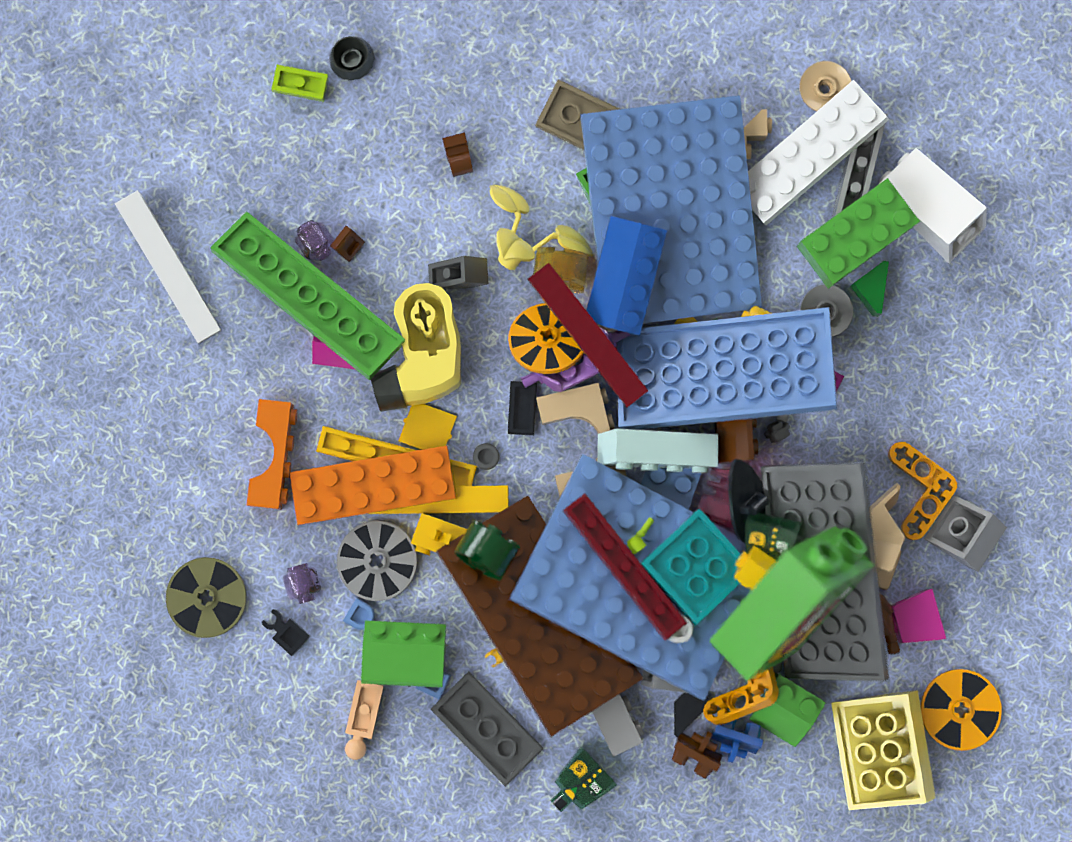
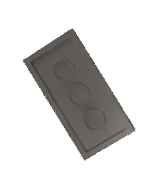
[430,671,544,787]

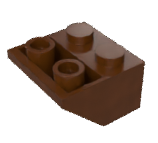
[715,418,758,464]

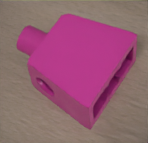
[891,589,946,643]

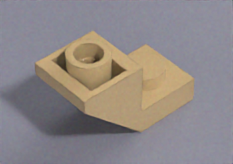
[744,109,772,159]

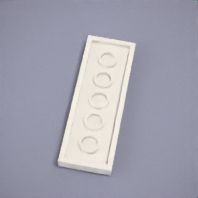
[748,80,889,225]

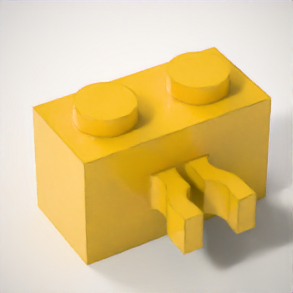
[411,513,467,560]

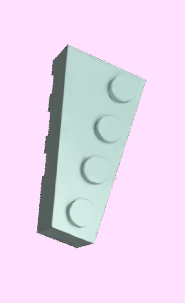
[597,429,718,473]

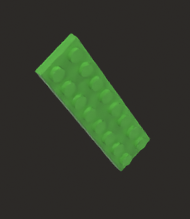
[210,211,405,381]

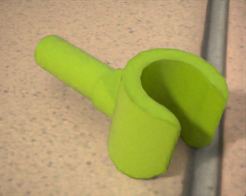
[627,517,654,554]

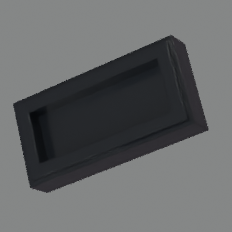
[508,381,537,436]

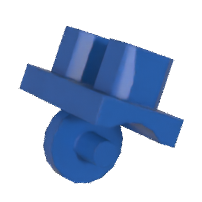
[710,719,763,763]

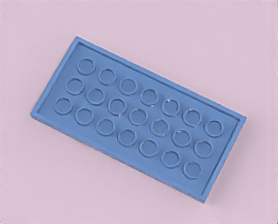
[617,307,837,430]

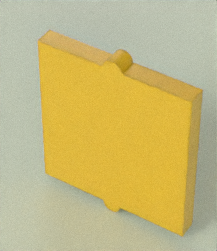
[398,404,457,450]

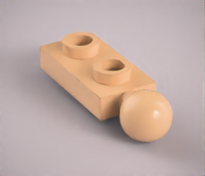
[345,680,384,760]

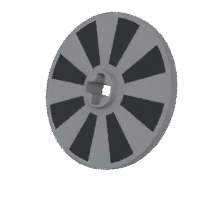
[337,521,417,601]

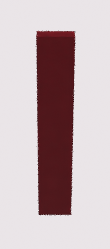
[527,262,648,408]
[563,493,688,641]

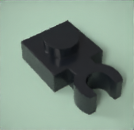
[261,609,311,656]

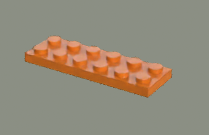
[289,446,456,525]

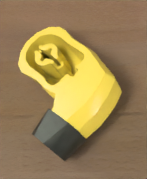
[371,283,461,412]

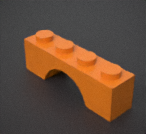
[246,399,298,510]

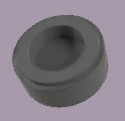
[473,443,499,470]

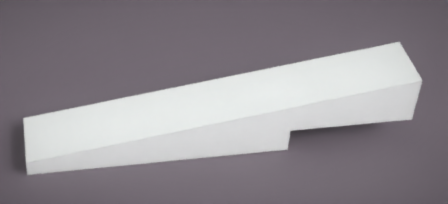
[114,190,221,344]

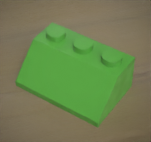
[361,620,446,687]

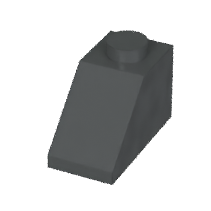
[428,256,489,290]

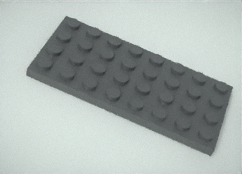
[760,462,889,682]

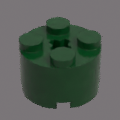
[455,520,520,581]

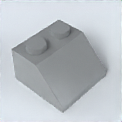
[924,495,1007,572]

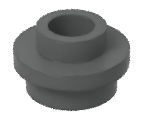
[764,420,790,443]

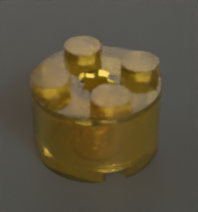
[533,247,589,293]

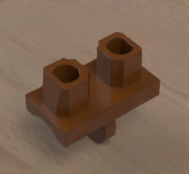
[672,730,723,779]

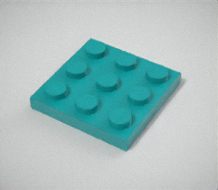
[641,509,741,625]

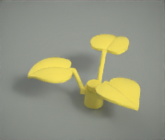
[489,185,593,270]

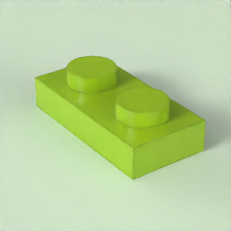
[271,64,329,102]

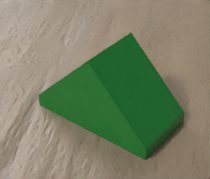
[850,261,889,317]

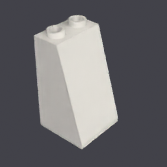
[879,148,987,263]

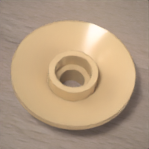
[799,61,852,112]

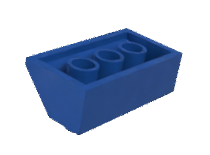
[586,216,667,336]

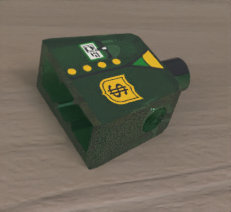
[745,513,801,561]
[550,745,617,812]

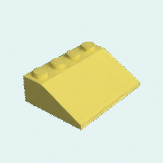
[831,690,936,810]

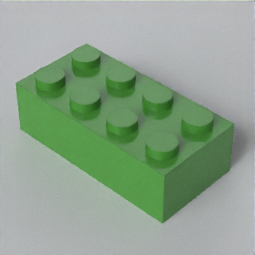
[796,178,920,289]

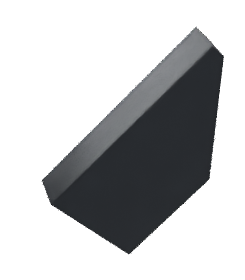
[674,693,709,737]

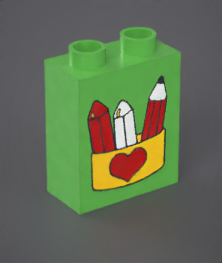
[709,526,875,681]

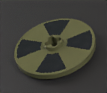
[166,557,247,638]

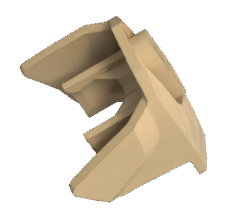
[870,483,905,590]

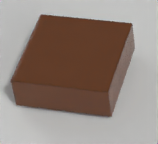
[330,226,365,262]

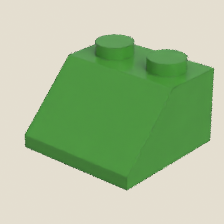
[749,673,826,747]

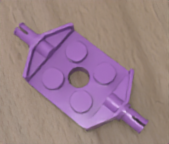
[521,327,630,392]

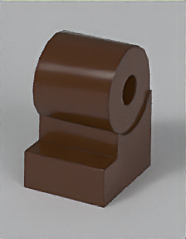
[442,132,473,177]

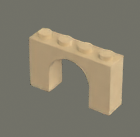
[536,383,627,497]

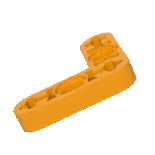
[888,442,957,540]
[703,667,779,725]

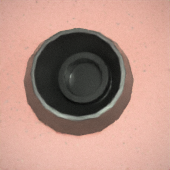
[329,36,374,81]

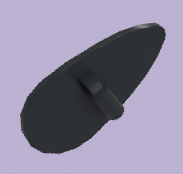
[728,459,770,544]

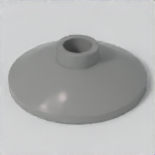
[800,285,853,337]

